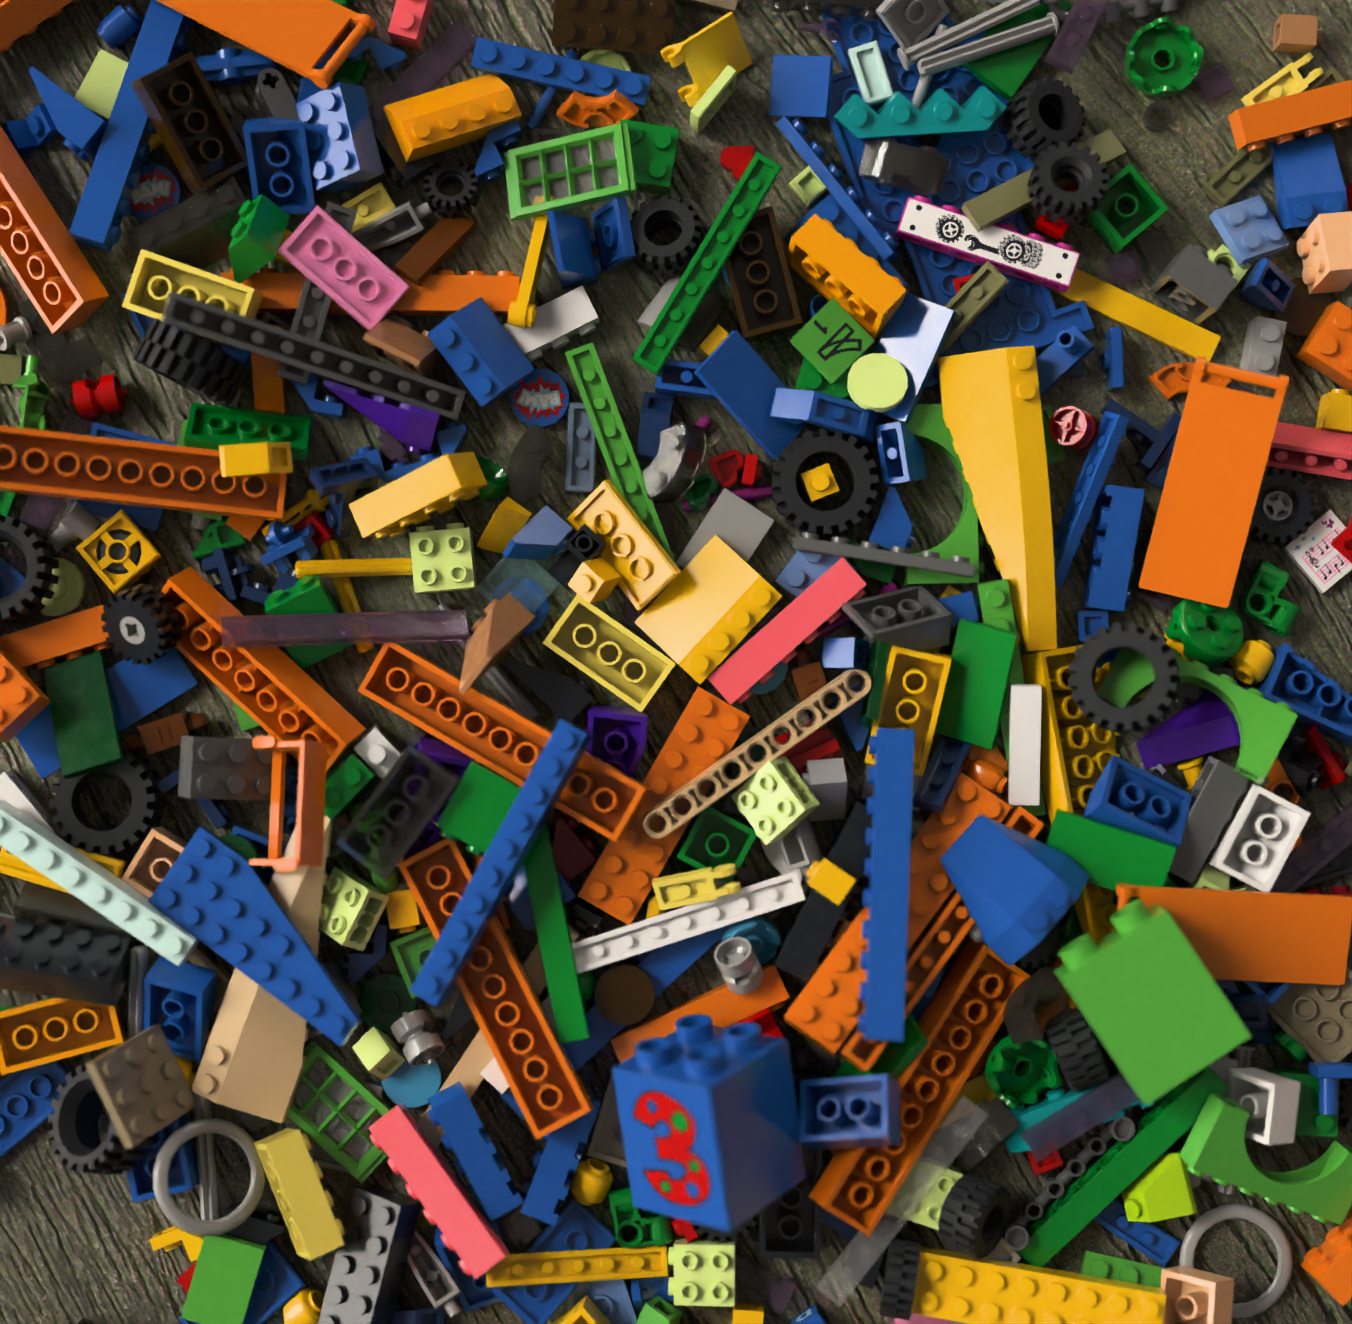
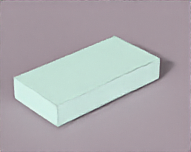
[848,40,894,107]

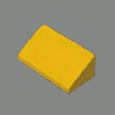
[476,496,532,554]

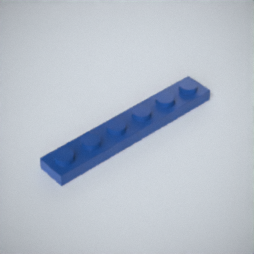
[471,37,651,108]
[776,116,902,262]
[1053,411,1129,588]

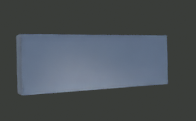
[565,402,597,493]

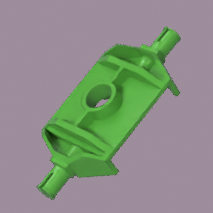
[13,355,50,430]

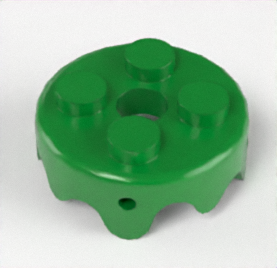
[1124,17,1204,98]
[1166,598,1244,670]
[985,1030,1061,1110]

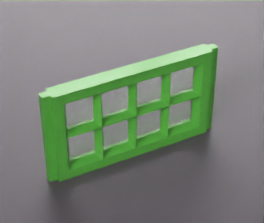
[503,123,637,221]
[287,1039,391,1183]

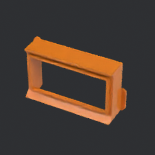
[249,735,327,871]

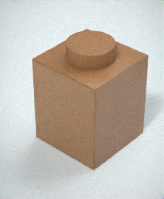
[1273,14,1321,54]

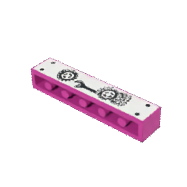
[895,196,1080,293]

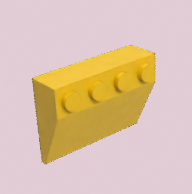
[634,535,782,684]

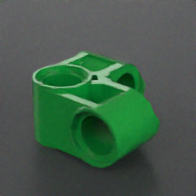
[1238,559,1301,637]
[608,1187,674,1248]

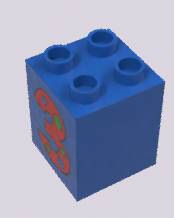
[612,1014,806,1232]

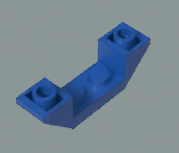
[295,34,407,103]
[769,388,888,448]
[349,422,469,484]

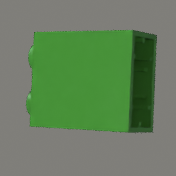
[1053,899,1252,1106]

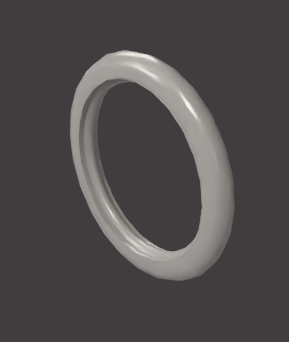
[153,1118,265,1236]
[1179,1204,1293,1318]

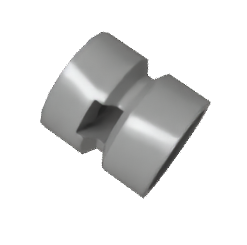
[714,937,764,995]

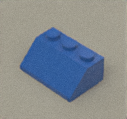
[243,117,316,215]
[427,297,536,407]
[1084,755,1193,847]

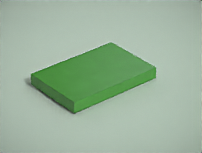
[181,1234,266,1324]

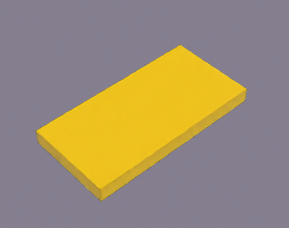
[567,479,681,611]

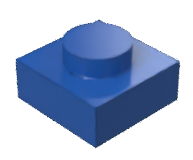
[1076,610,1109,642]

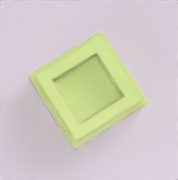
[789,166,828,207]

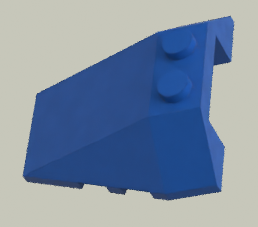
[939,814,1090,966]

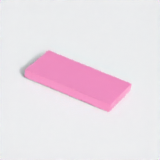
[278,205,410,331]

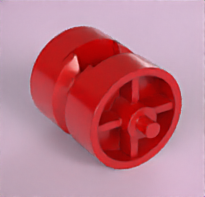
[69,373,129,420]
[1049,406,1099,451]

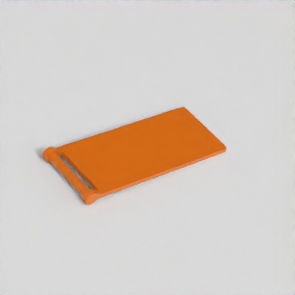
[155,0,376,89]
[1139,356,1289,608]
[1115,883,1352,985]

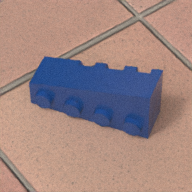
[1082,485,1145,613]
[1257,643,1352,747]
[427,1081,524,1221]
[520,1096,601,1226]

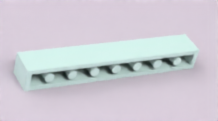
[0,800,200,966]

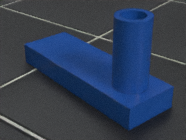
[1036,325,1095,398]
[1308,1062,1352,1114]

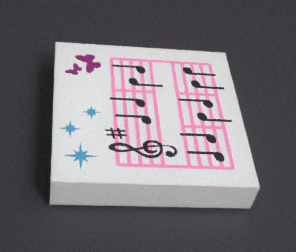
[1283,509,1352,593]

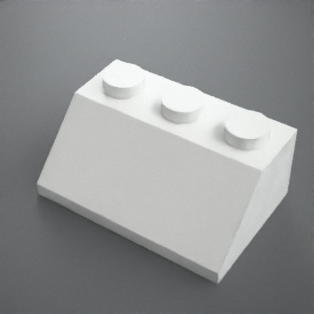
[1205,783,1311,892]

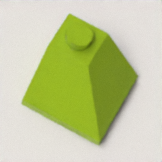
[1121,1152,1197,1223]

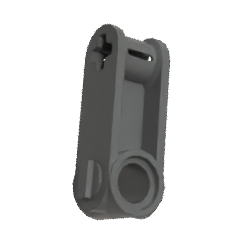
[255,68,299,120]

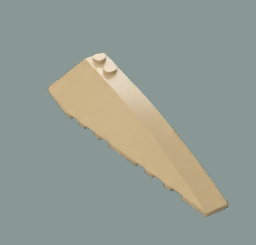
[191,814,333,1123]

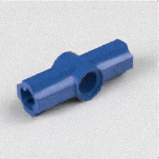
[195,48,278,86]

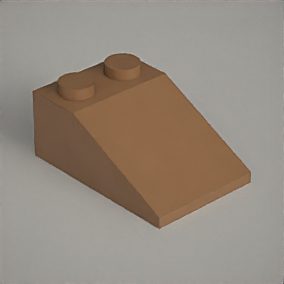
[363,317,441,379]
[459,593,535,695]

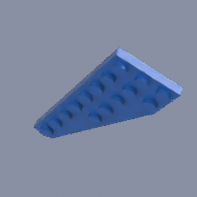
[148,826,361,1046]

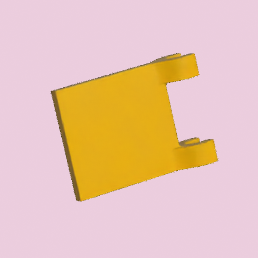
[660,11,753,108]

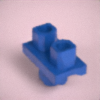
[259,521,318,572]

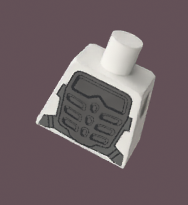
[353,722,413,784]

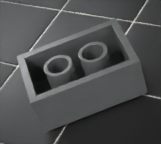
[1148,244,1238,325]
[178,736,273,801]

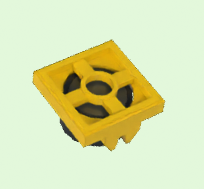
[76,509,162,594]

